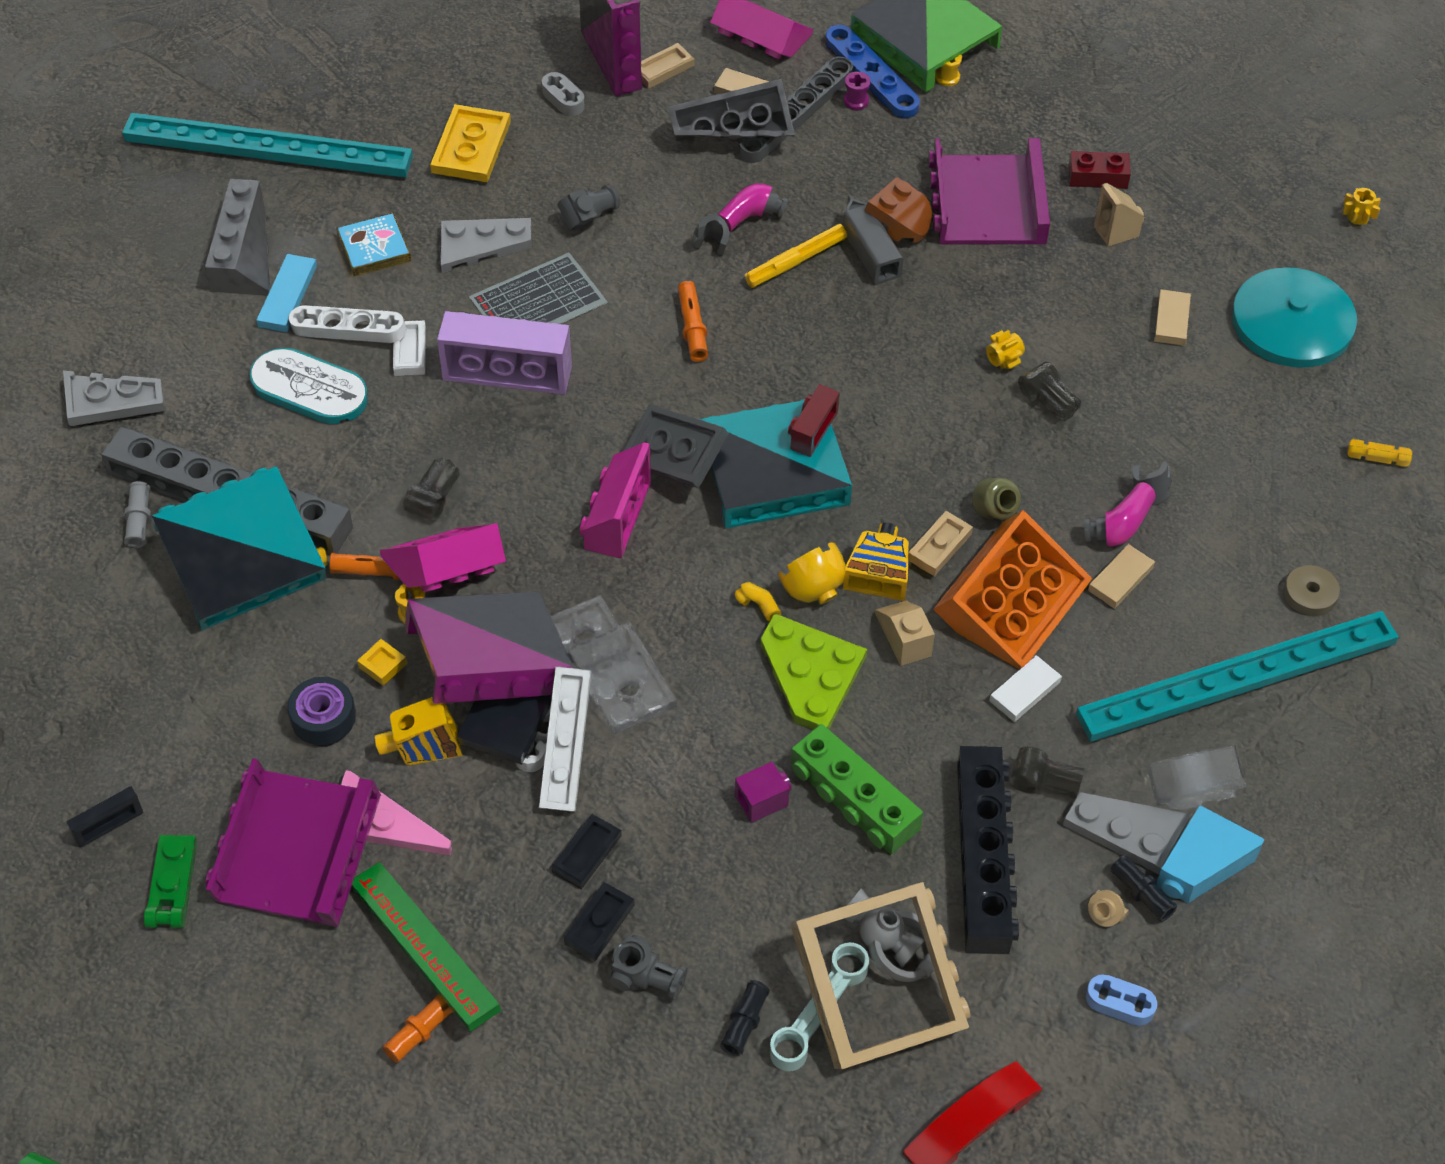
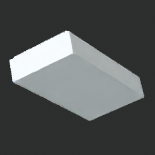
[393,320,426,376]
[989,655,1062,722]

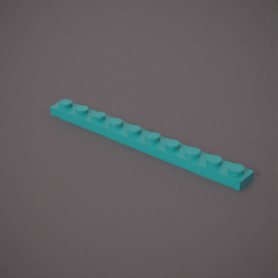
[122,113,413,178]
[1076,611,1399,742]

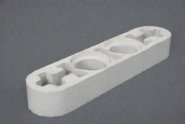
[288,305,407,343]

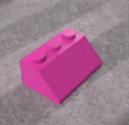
[710,0,814,59]
[579,442,651,559]
[379,523,506,591]

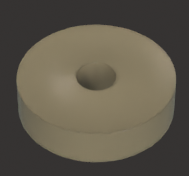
[1284,565,1340,616]

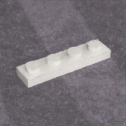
[539,667,592,812]

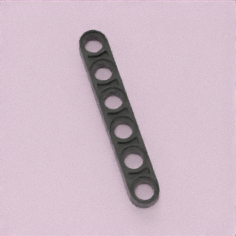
[739,57,853,163]

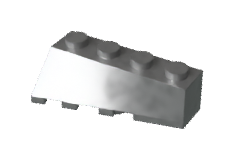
[668,79,795,142]
[205,179,270,296]

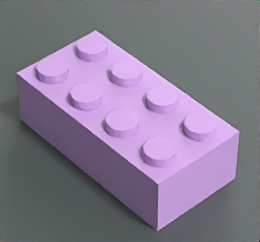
[437,311,572,395]

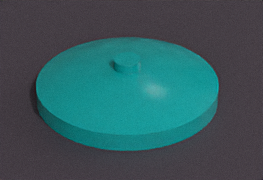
[1232,267,1357,368]

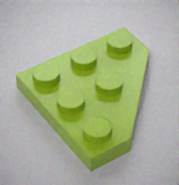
[760,614,867,730]

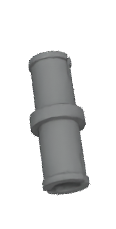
[124,481,151,548]

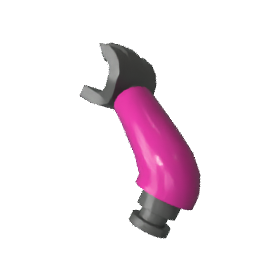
[692,183,788,256]
[1085,461,1172,547]

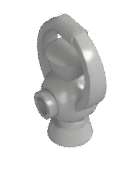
[844,888,934,982]

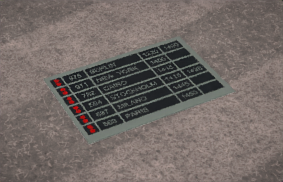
[469,252,608,324]

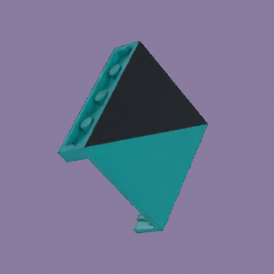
[699,399,852,529]
[152,466,326,631]

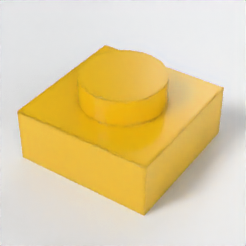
[357,639,407,686]

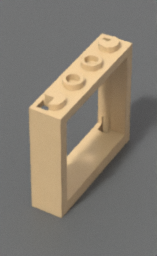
[790,882,970,1069]

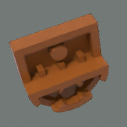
[864,177,932,243]

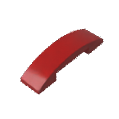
[903,1061,1042,1164]

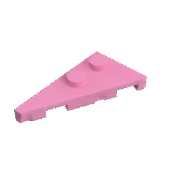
[341,770,452,855]

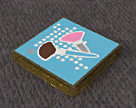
[336,212,411,276]

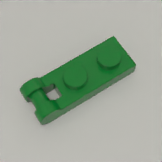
[144,835,198,929]

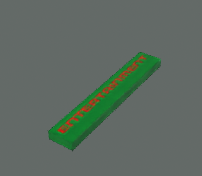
[351,862,501,1032]

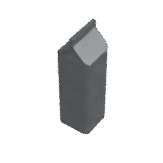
[843,195,904,284]

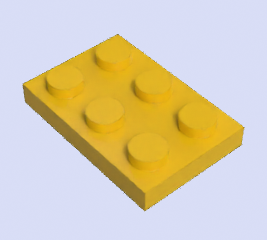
[430,104,511,182]

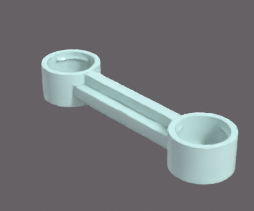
[770,942,869,1071]

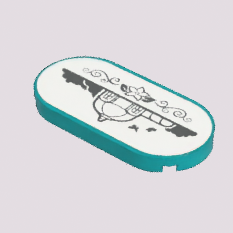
[250,348,368,424]

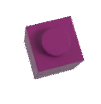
[735,761,792,823]

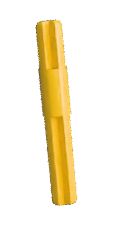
[745,224,848,288]

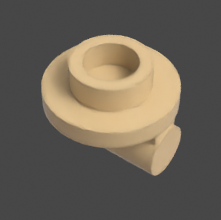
[1088,890,1129,927]

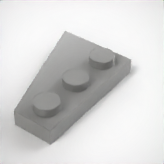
[441,218,532,273]
[63,370,166,426]
[1063,792,1192,874]

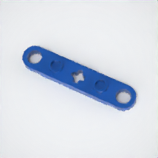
[826,25,920,119]

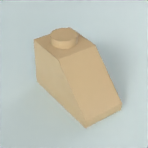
[1094,183,1144,246]
[875,600,935,666]

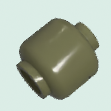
[972,478,1021,520]

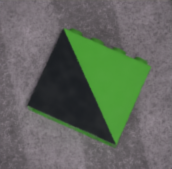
[851,0,1002,92]

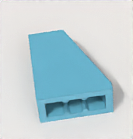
[1156,805,1265,903]

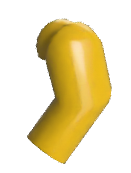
[735,582,781,621]

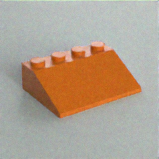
[933,510,1093,670]

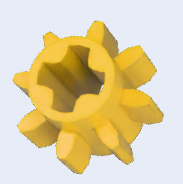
[1342,188,1381,225]
[986,330,1025,369]

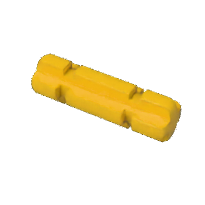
[1347,439,1412,467]

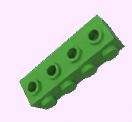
[791,724,923,855]

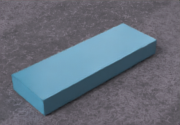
[256,254,317,333]

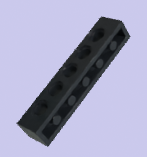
[957,746,1019,954]

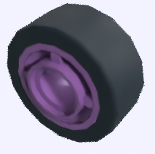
[287,676,356,745]

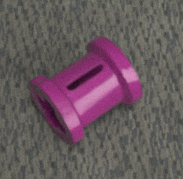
[843,72,871,111]

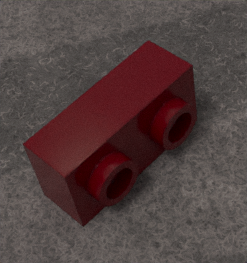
[1068,151,1131,189]
[788,384,840,457]

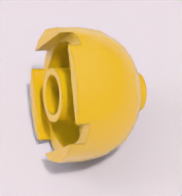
[778,542,846,605]

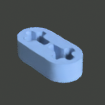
[1085,974,1157,1026]

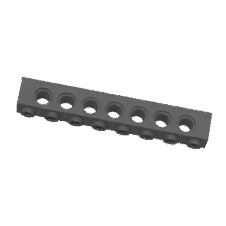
[101,427,353,556]

